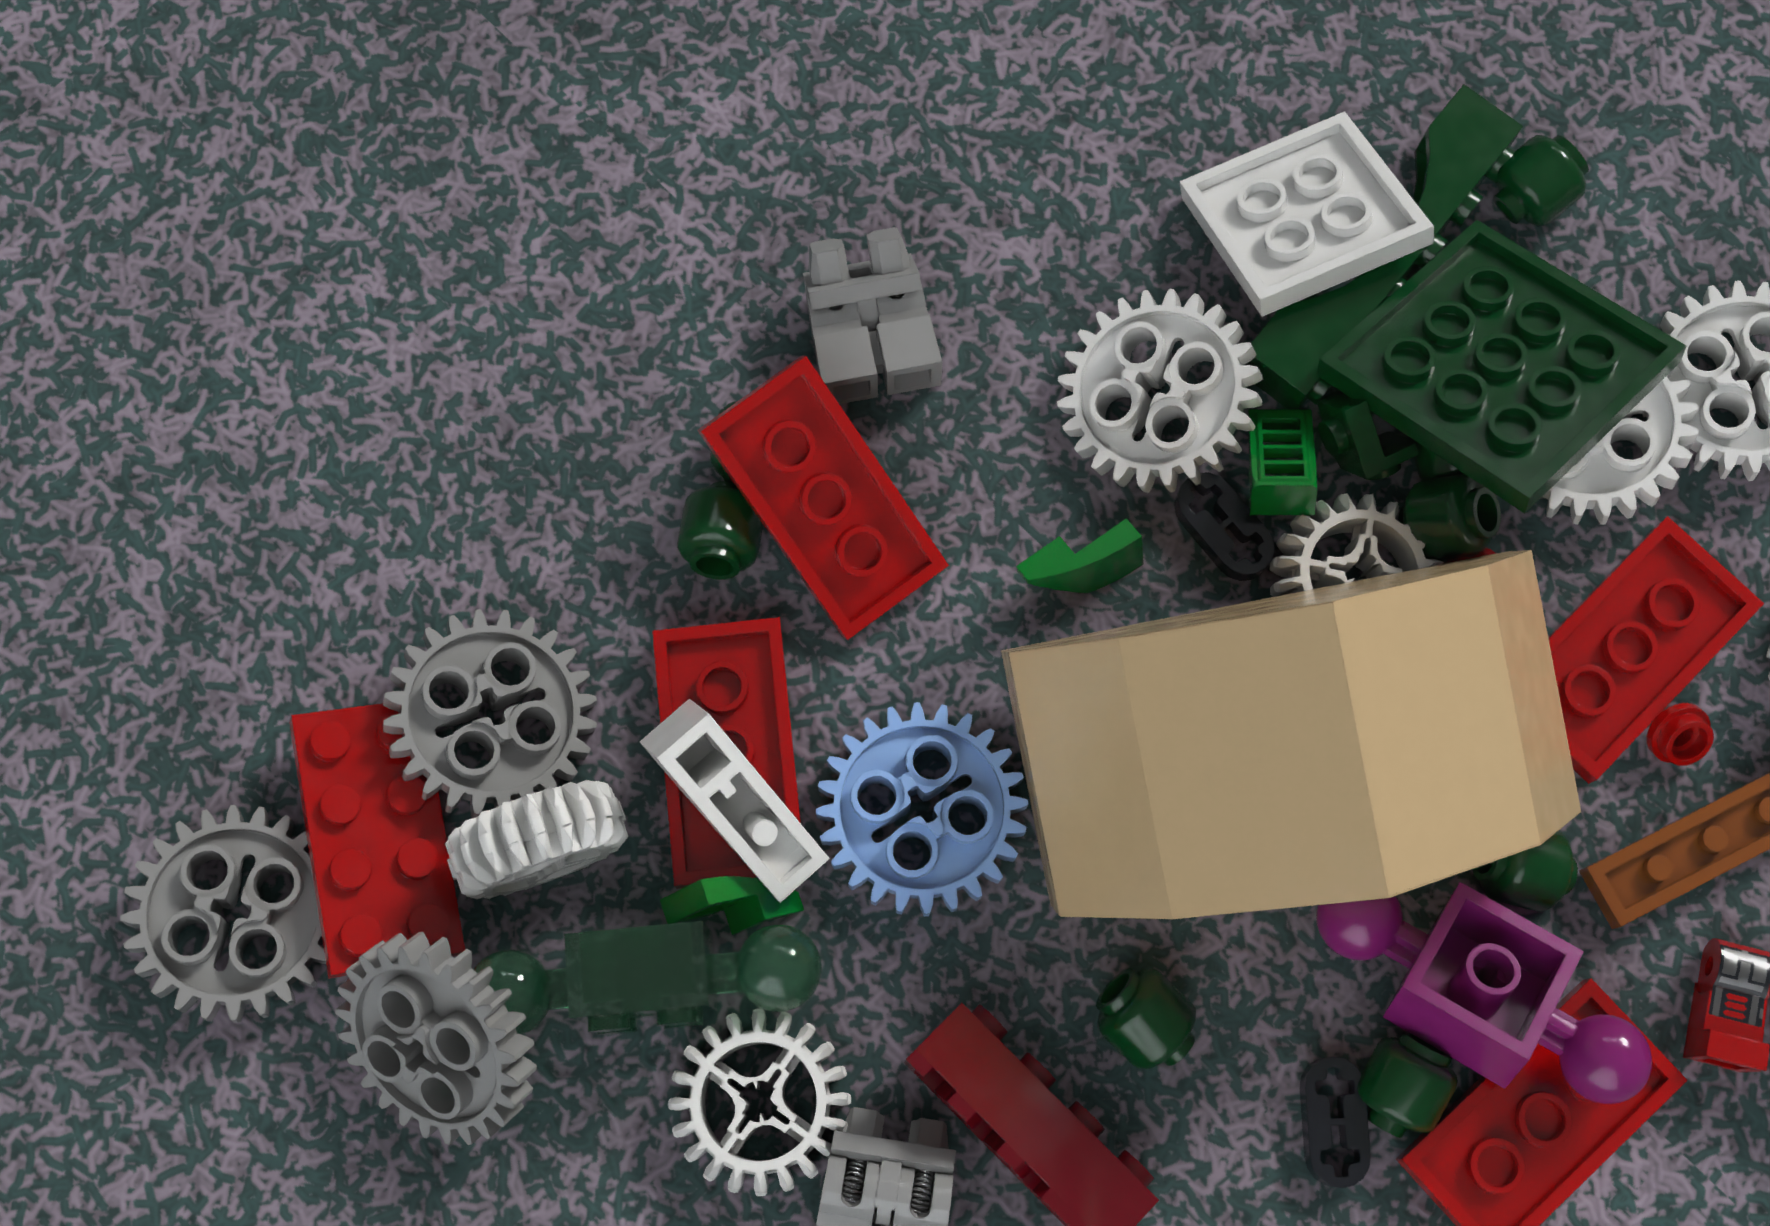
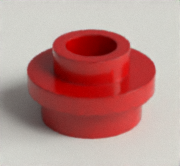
[1646,703,1714,766]

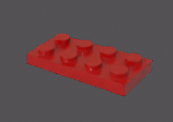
[697,356,949,640]
[1548,516,1765,784]
[652,617,801,889]
[289,703,465,979]
[1396,978,1688,1226]

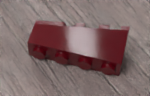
[904,1003,1159,1226]

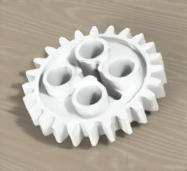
[1643,281,1770,481]
[1057,289,1263,493]
[1542,369,1699,525]

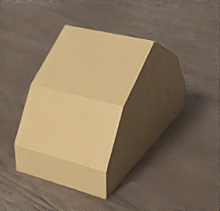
[1001,550,1581,919]

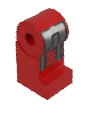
[1683,938,1770,1073]

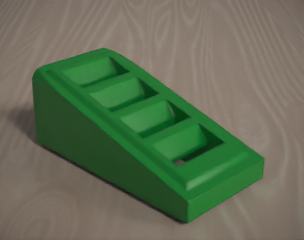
[1248,409,1317,515]

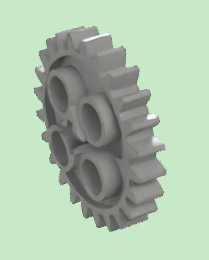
[383,609,597,818]
[120,805,326,1023]
[335,932,537,1145]

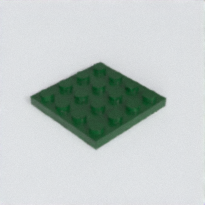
[1317,220,1687,514]

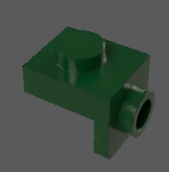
[1316,391,1419,480]

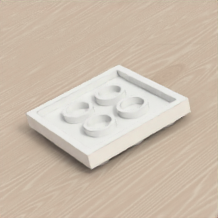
[1180,111,1434,317]

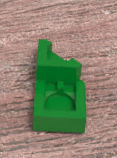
[1016,518,1144,593]
[660,876,804,935]

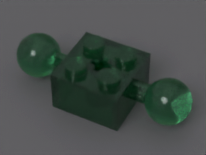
[473,921,822,1035]

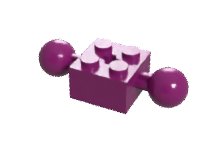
[1316,882,1652,1104]

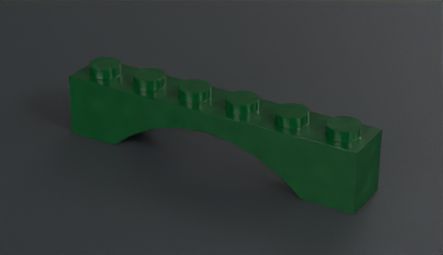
[1245,84,1523,409]

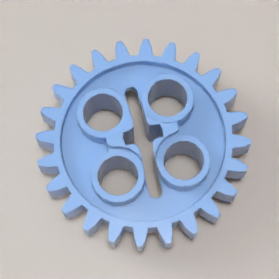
[816,702,1028,917]

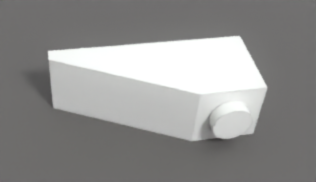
[640,699,830,903]

